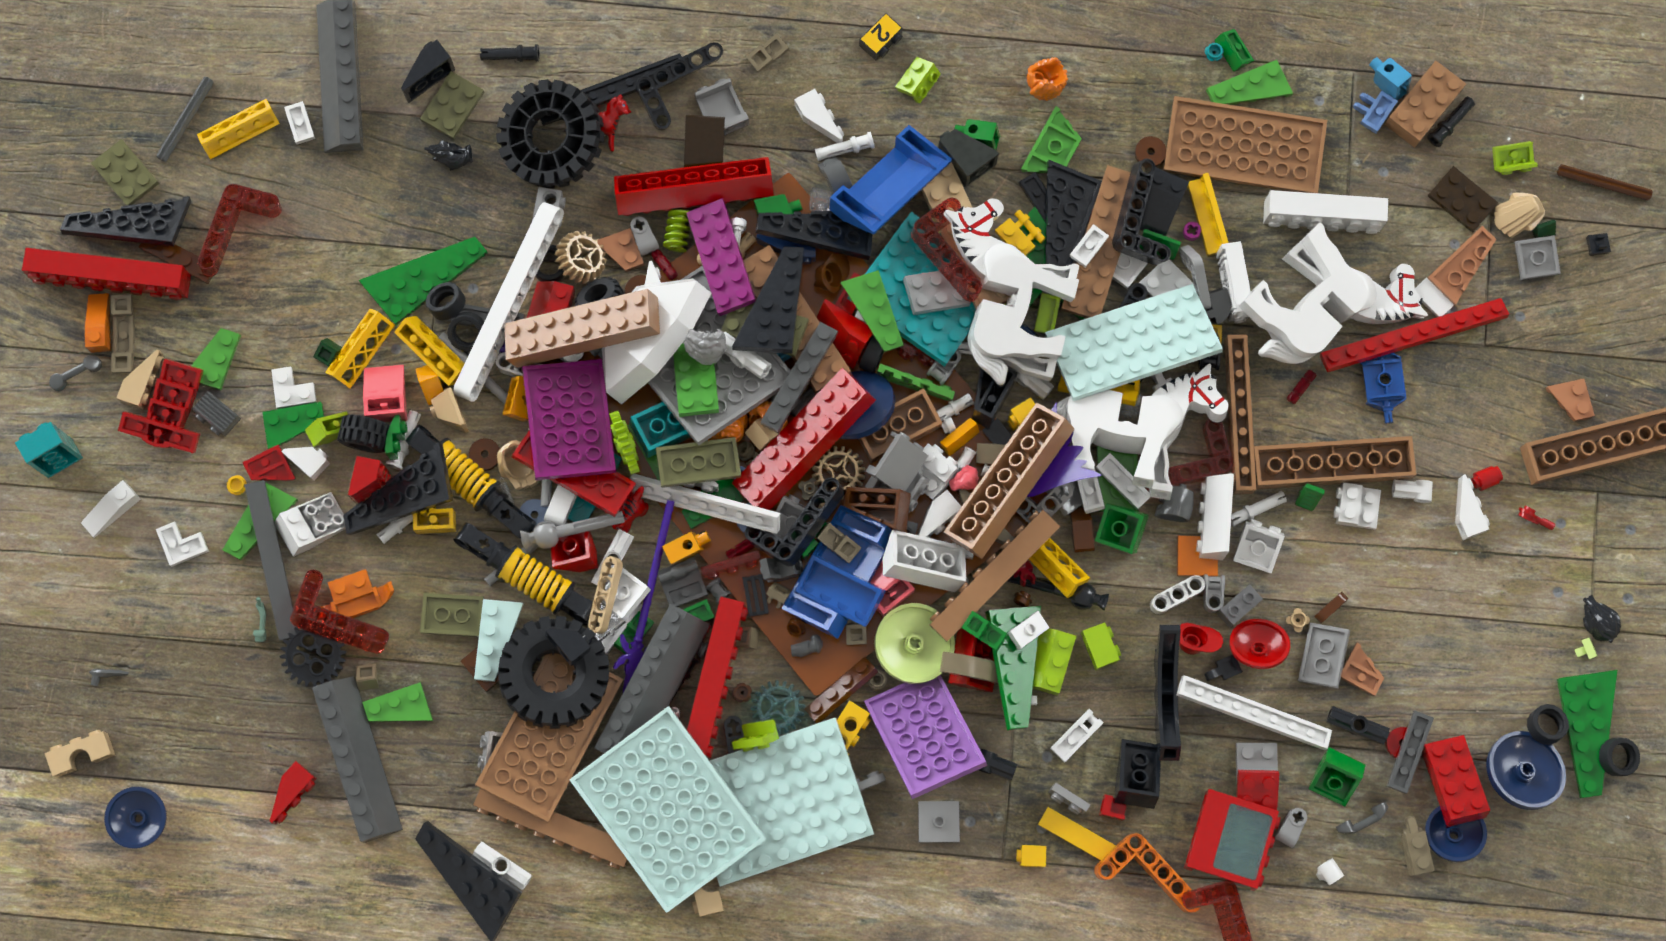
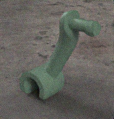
[253,597,267,642]

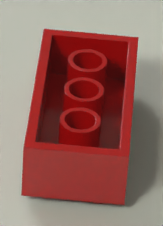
[1422,735,1490,827]

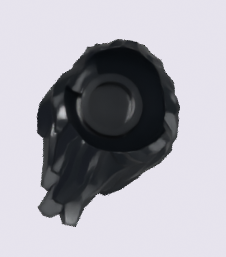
[424,139,473,171]
[1583,595,1621,643]

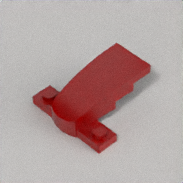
[118,358,204,453]

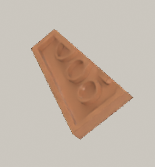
[1428,226,1496,306]

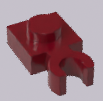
[1013,559,1036,587]

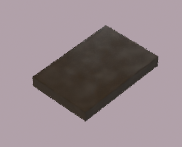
[684,115,725,167]

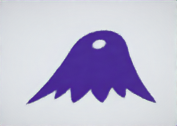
[1027,402,1102,497]

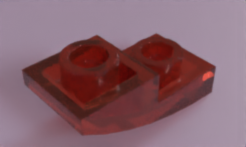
[896,342,935,367]

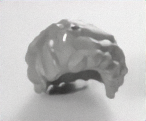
[683,329,727,365]

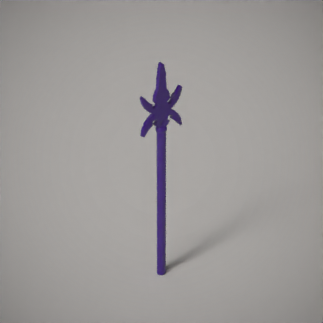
[613,500,675,693]

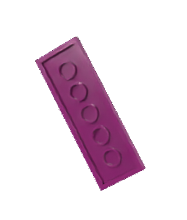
[686,198,756,316]

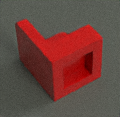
[1099,794,1126,821]

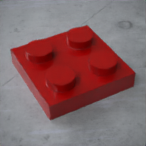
[1236,770,1280,811]

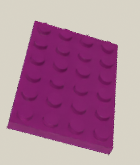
[522,359,616,481]

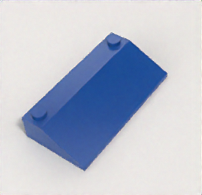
[829,125,953,234]
[781,505,892,639]

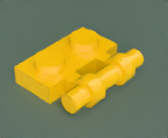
[995,209,1046,256]

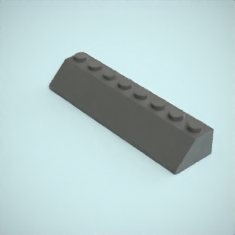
[317,0,364,153]
[595,604,711,753]
[312,677,403,843]

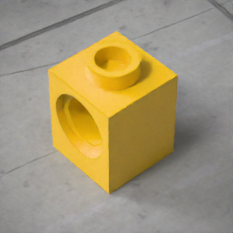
[1016,845,1046,868]

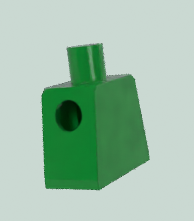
[954,119,1000,150]
[754,194,803,215]

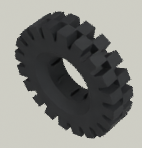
[496,79,605,188]
[498,616,610,729]

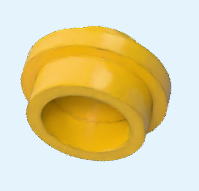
[227,475,247,495]

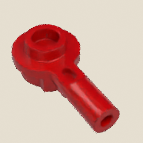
[1518,505,1555,530]

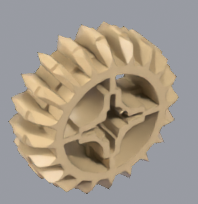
[554,231,607,284]
[812,446,865,500]

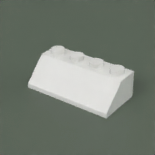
[1196,473,1234,561]
[883,530,966,592]

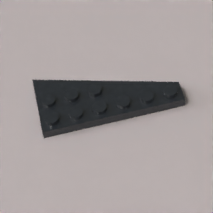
[1045,160,1102,266]
[60,196,191,246]
[755,211,873,260]
[732,247,804,354]
[343,442,453,535]
[415,821,522,941]

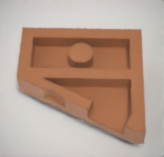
[597,228,644,272]
[1546,379,1595,422]
[1341,643,1384,696]

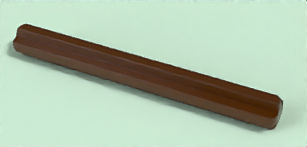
[1557,164,1653,201]

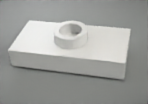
[1007,611,1049,650]

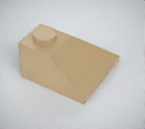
[430,387,469,433]

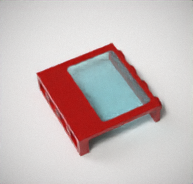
[1184,789,1280,891]

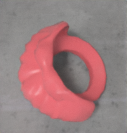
[949,465,979,491]

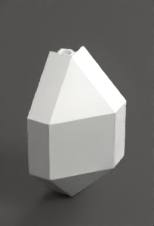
[602,278,711,404]

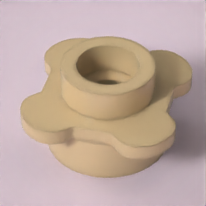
[1286,608,1310,632]

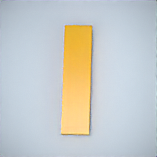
[1038,807,1116,861]

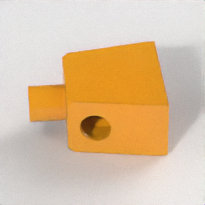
[662,530,711,565]

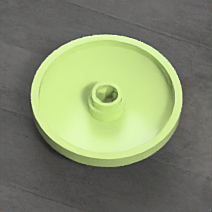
[874,603,955,684]

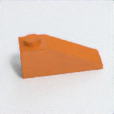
[85,293,111,353]

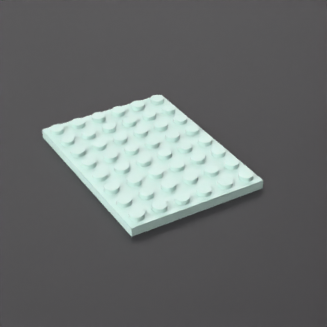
[570,706,766,913]
[710,718,874,887]

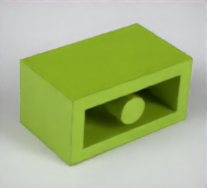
[1081,622,1121,671]

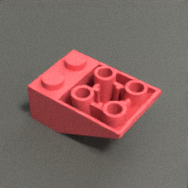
[363,365,407,423]
[870,560,915,617]

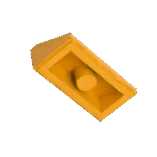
[940,418,980,456]

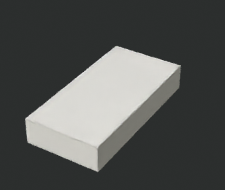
[1415,277,1454,317]

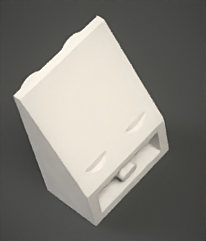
[275,492,346,556]

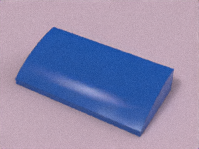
[795,555,886,627]

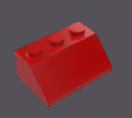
[527,281,575,318]
[348,456,391,505]
[948,628,994,693]

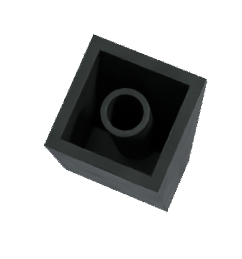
[938,129,999,188]

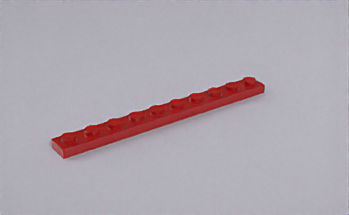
[1320,298,1509,373]

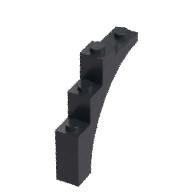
[1154,625,1181,761]

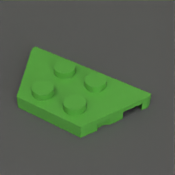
[1021,106,1082,173]

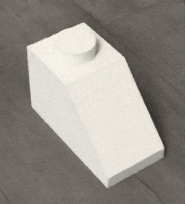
[281,447,330,481]

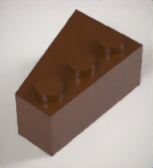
[844,487,911,532]

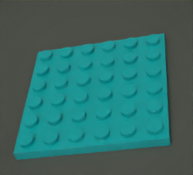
[847,212,976,367]

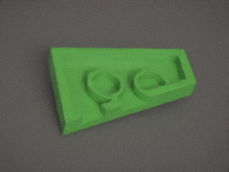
[191,328,241,390]
[362,682,433,722]

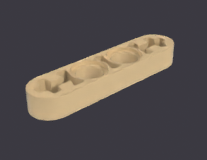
[588,556,623,634]

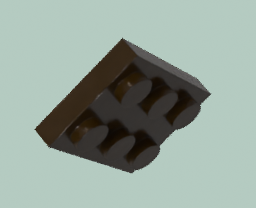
[1428,166,1498,233]

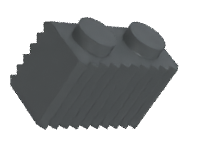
[193,391,241,437]

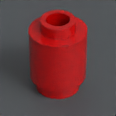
[1471,466,1503,491]

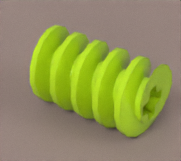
[663,209,690,253]

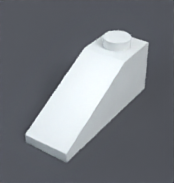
[81,480,141,538]

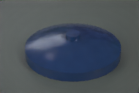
[840,371,895,439]
[1486,731,1566,810]

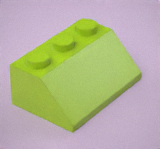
[1033,628,1076,696]

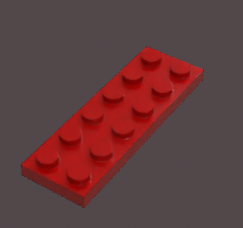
[512,431,636,517]

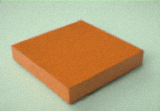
[1177,535,1218,577]

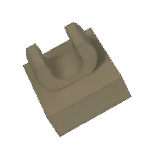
[766,582,791,608]

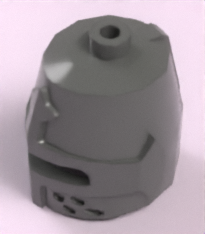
[1154,484,1194,522]

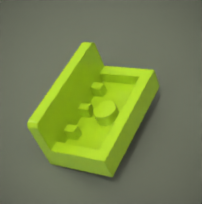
[895,57,940,104]
[1492,141,1538,175]
[732,720,779,752]

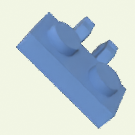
[1353,91,1398,133]

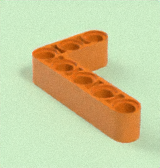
[1094,833,1201,913]

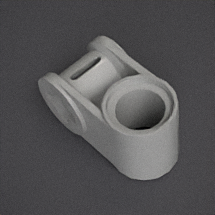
[630,216,660,256]
[926,349,961,385]
[1203,574,1225,613]
[1275,808,1307,848]

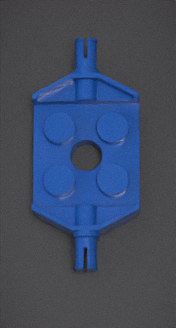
[1360,353,1407,424]

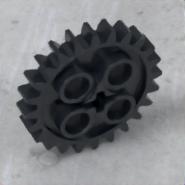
[280,622,346,687]

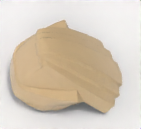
[1494,192,1545,238]
[497,440,540,490]

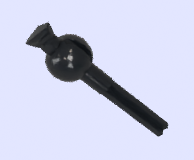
[1007,575,1109,611]

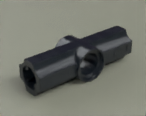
[1326,706,1390,745]
[978,749,1018,780]

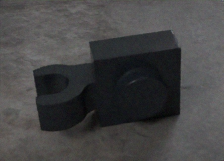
[1204,654,1243,681]

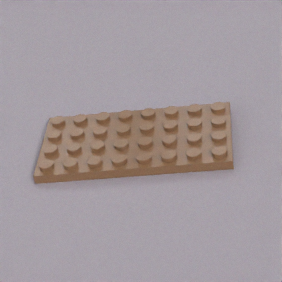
[1163,96,1327,193]
[475,653,623,823]

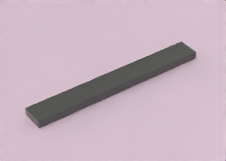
[245,480,298,641]

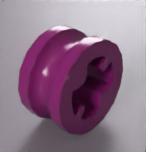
[1183,222,1201,241]

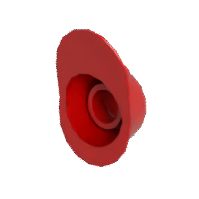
[1179,623,1223,655]

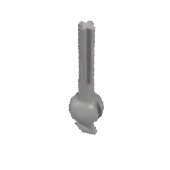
[520,511,625,550]

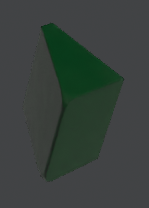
[1532,220,1556,238]
[313,338,342,367]

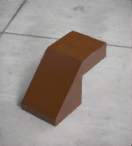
[1069,507,1095,553]

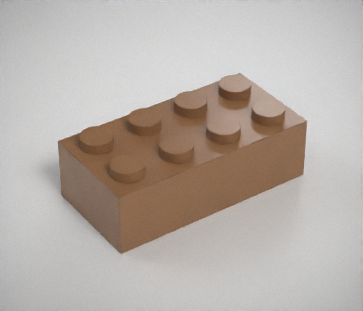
[1384,61,1466,148]
[858,388,942,464]

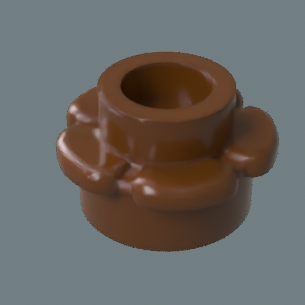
[1013,591,1032,607]
[787,617,806,636]
[732,683,752,703]

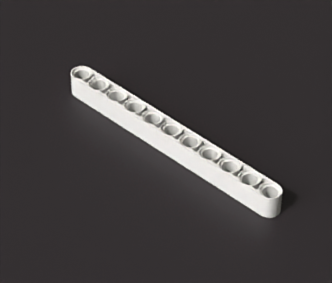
[453,202,564,402]

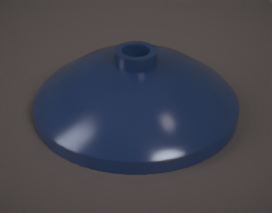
[104,787,167,849]
[1425,806,1487,862]

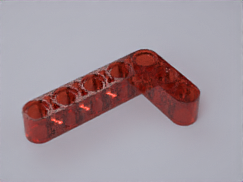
[198,184,282,277]
[911,197,982,302]
[1144,419,1234,493]
[290,569,389,654]
[1182,880,1253,941]

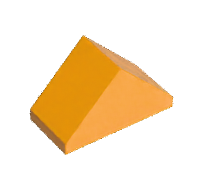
[415,365,444,406]

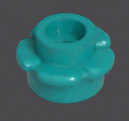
[1205,43,1224,61]

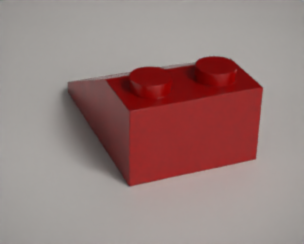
[816,299,873,369]

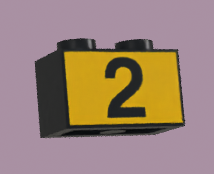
[859,13,903,61]

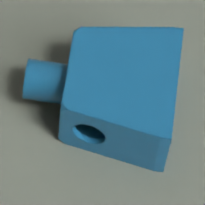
[1369,57,1412,101]

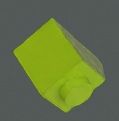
[305,411,348,447]

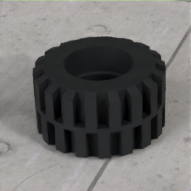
[575,277,625,306]
[337,415,389,453]

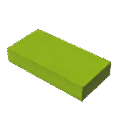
[1034,293,1061,334]

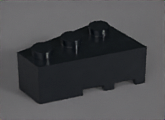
[972,367,1018,429]

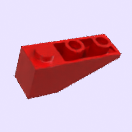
[270,761,317,825]

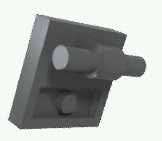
[658,558,708,607]

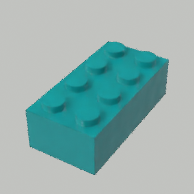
[629,402,692,458]
[15,422,83,478]

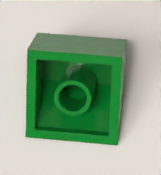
[1095,503,1149,554]
[1308,747,1366,807]

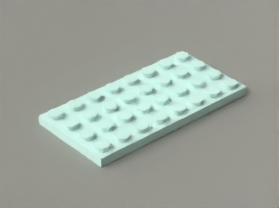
[1045,284,1223,401]

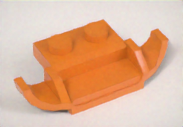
[315,569,394,622]

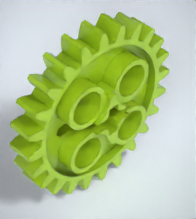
[609,411,640,475]

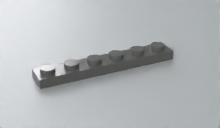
[760,322,838,433]

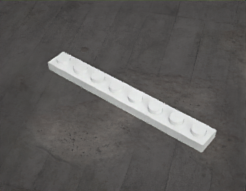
[630,474,780,534]
[1176,675,1332,751]

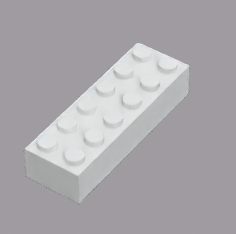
[1263,190,1388,234]

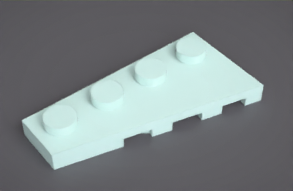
[474,599,524,682]

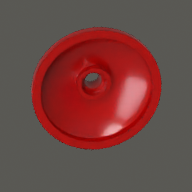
[1229,619,1290,669]

